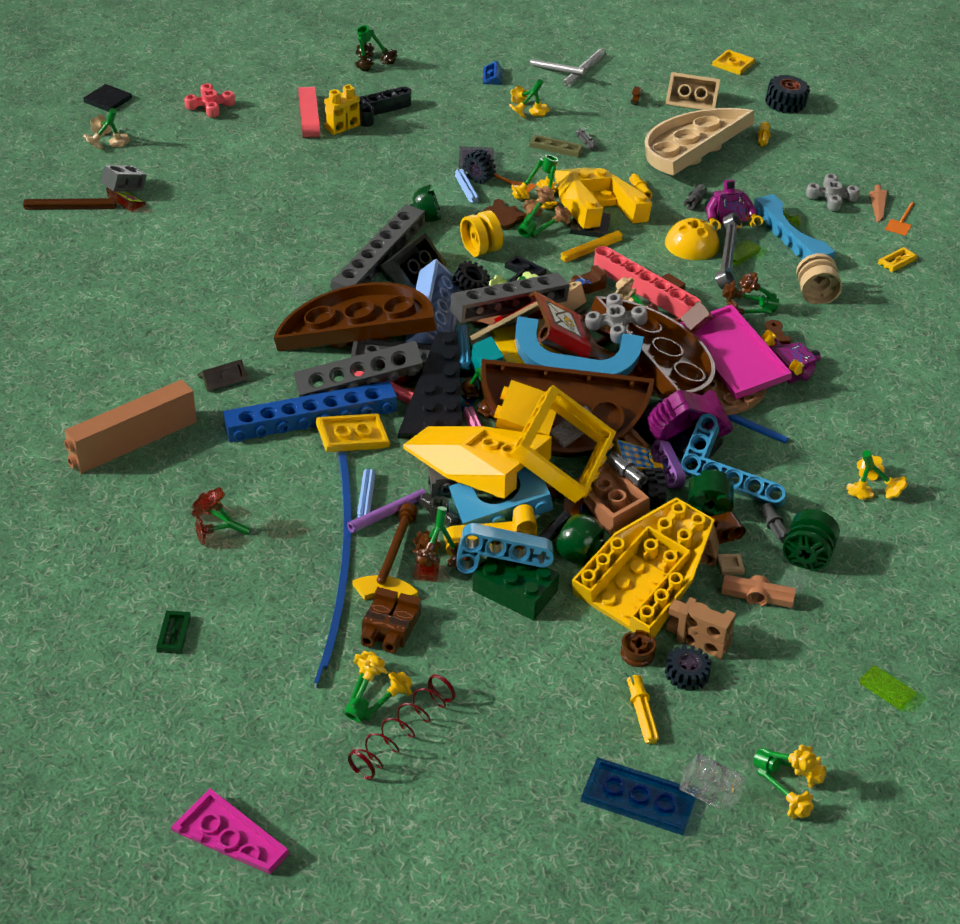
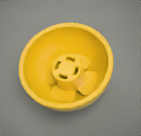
[665,218,720,260]

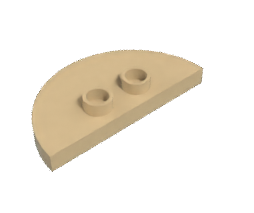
[645,108,754,175]

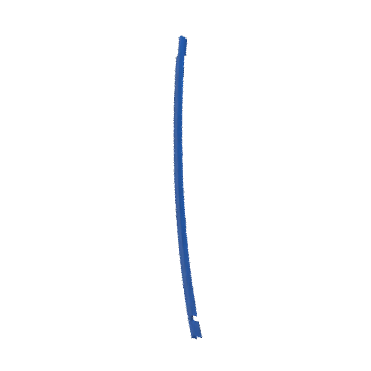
[313,451,351,688]

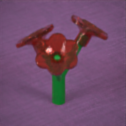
[191,487,251,545]

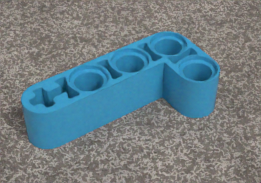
[456,523,554,574]

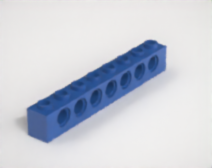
[223,381,397,442]

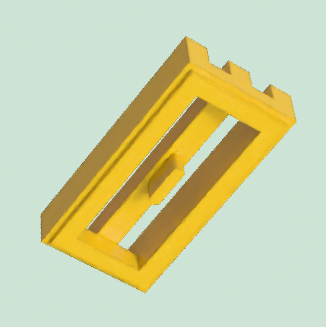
[878,247,918,272]

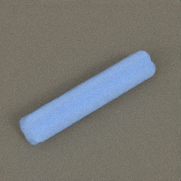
[455,169,479,203]
[357,468,375,518]

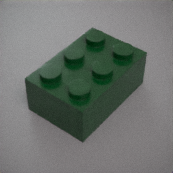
[472,557,560,621]

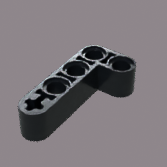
[359,86,412,127]

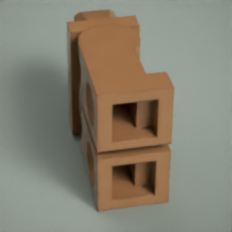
[666,597,736,659]

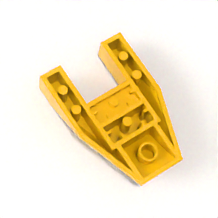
[554,167,652,229]

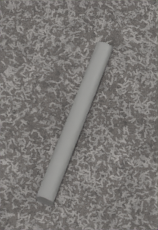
[529,59,586,75]

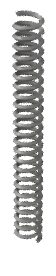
[563,48,606,88]

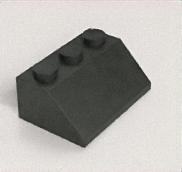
[379,233,447,289]

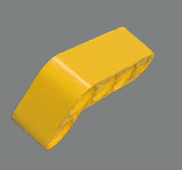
[444,504,537,556]

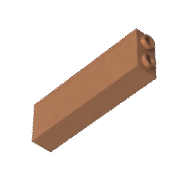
[64,379,197,474]

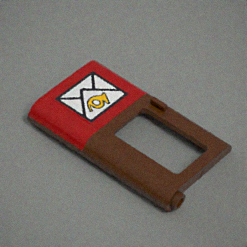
[529,291,643,377]

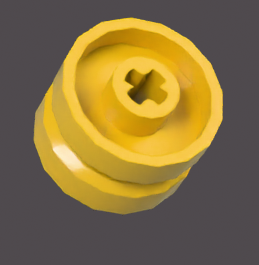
[460,210,503,257]

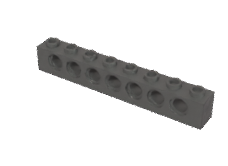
[330,204,425,290]

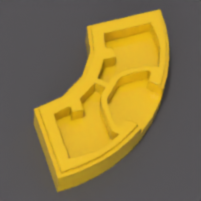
[352,575,418,600]

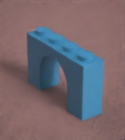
[449,467,553,525]

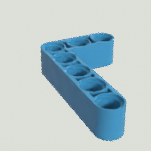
[681,414,787,507]

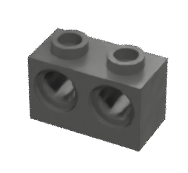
[101,165,147,191]

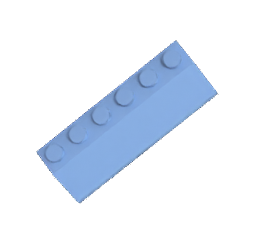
[405,259,462,344]

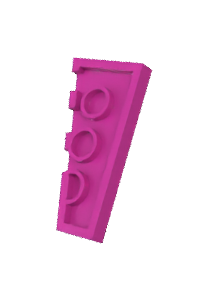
[171,788,289,874]

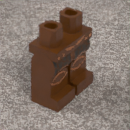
[361,587,422,654]

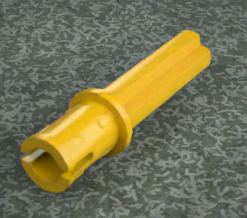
[627,675,659,744]

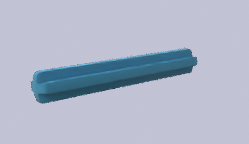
[457,323,471,370]

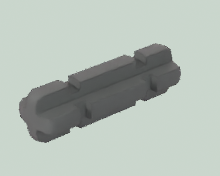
[575,128,598,151]

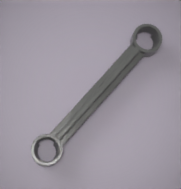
[715,212,742,290]

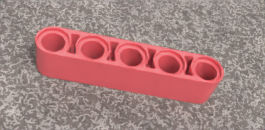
[298,87,320,138]

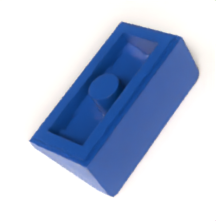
[483,61,503,85]

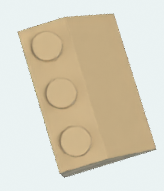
[665,72,720,110]

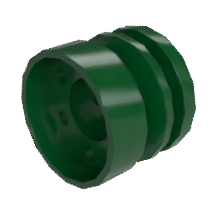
[782,509,840,571]

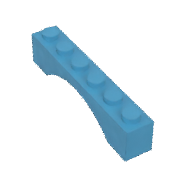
[754,194,835,260]

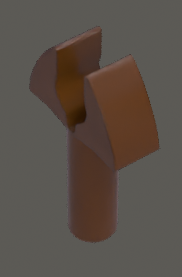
[630,86,644,105]

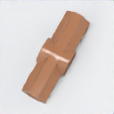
[721,574,796,608]

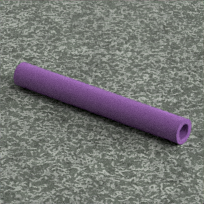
[347,489,428,533]

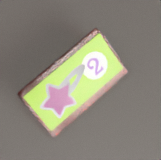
[106,187,146,212]

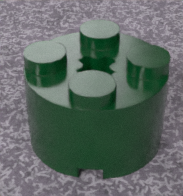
[688,470,734,516]

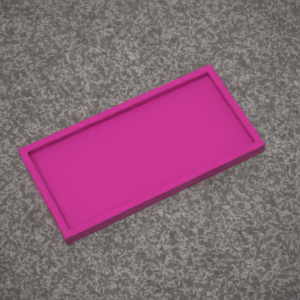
[680,304,792,399]

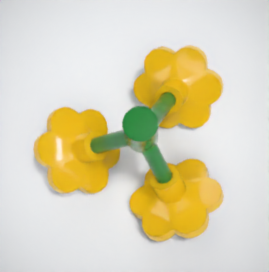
[509,79,550,119]
[846,450,908,500]

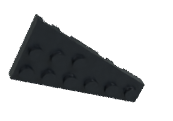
[398,332,462,438]

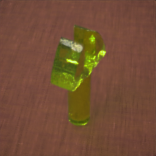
[783,209,801,227]

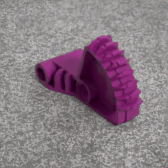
[647,390,734,441]

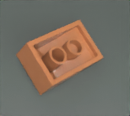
[575,463,650,535]

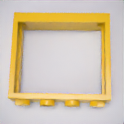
[510,385,616,503]

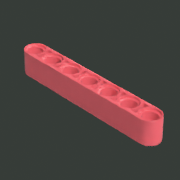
[594,246,701,319]

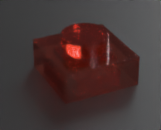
[414,562,440,582]

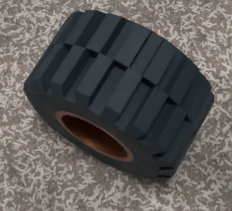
[765,75,810,114]

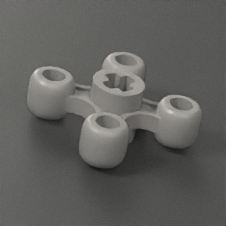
[806,173,860,212]
[585,293,648,344]

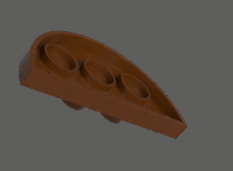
[274,282,437,351]
[590,296,715,398]
[480,359,654,457]

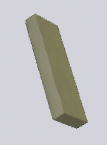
[529,135,584,158]

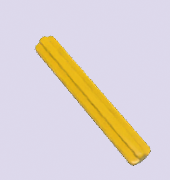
[560,231,623,262]

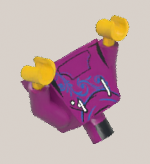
[706,180,763,231]
[761,330,821,384]

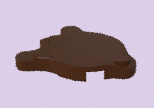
[482,199,526,230]

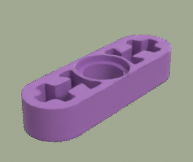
[651,440,686,490]

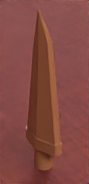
[869,185,887,223]

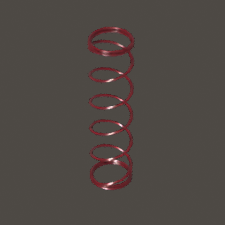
[348,674,455,780]

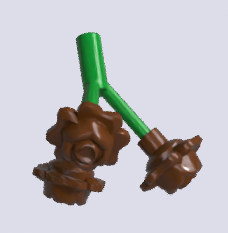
[413,506,470,569]

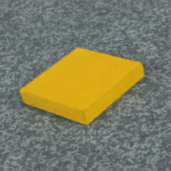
[712,50,755,75]

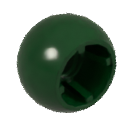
[556,514,605,565]

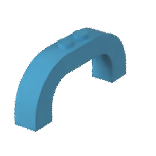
[515,316,644,376]

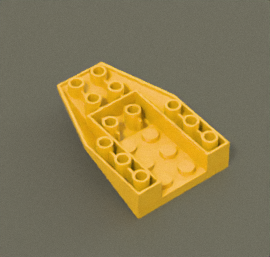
[403,426,552,499]
[572,497,715,638]

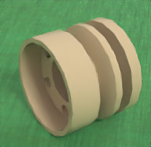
[796,253,843,304]

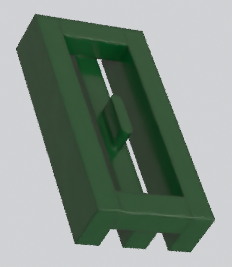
[156,610,191,654]

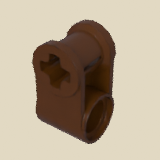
[710,512,746,544]

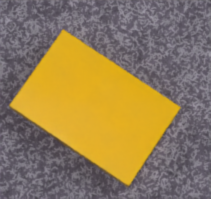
[316,414,390,452]

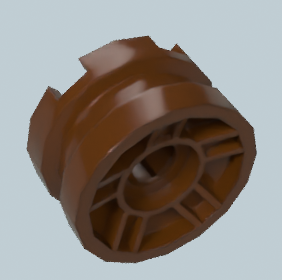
[620,630,656,667]

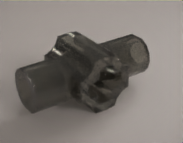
[419,493,460,527]

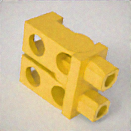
[324,84,360,135]

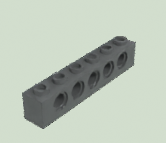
[450,272,569,323]
[293,341,423,397]

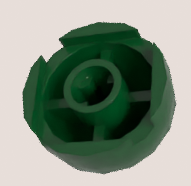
[410,184,442,222]

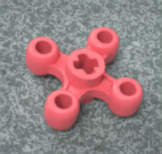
[184,83,235,118]

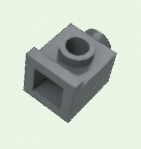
[428,468,457,498]

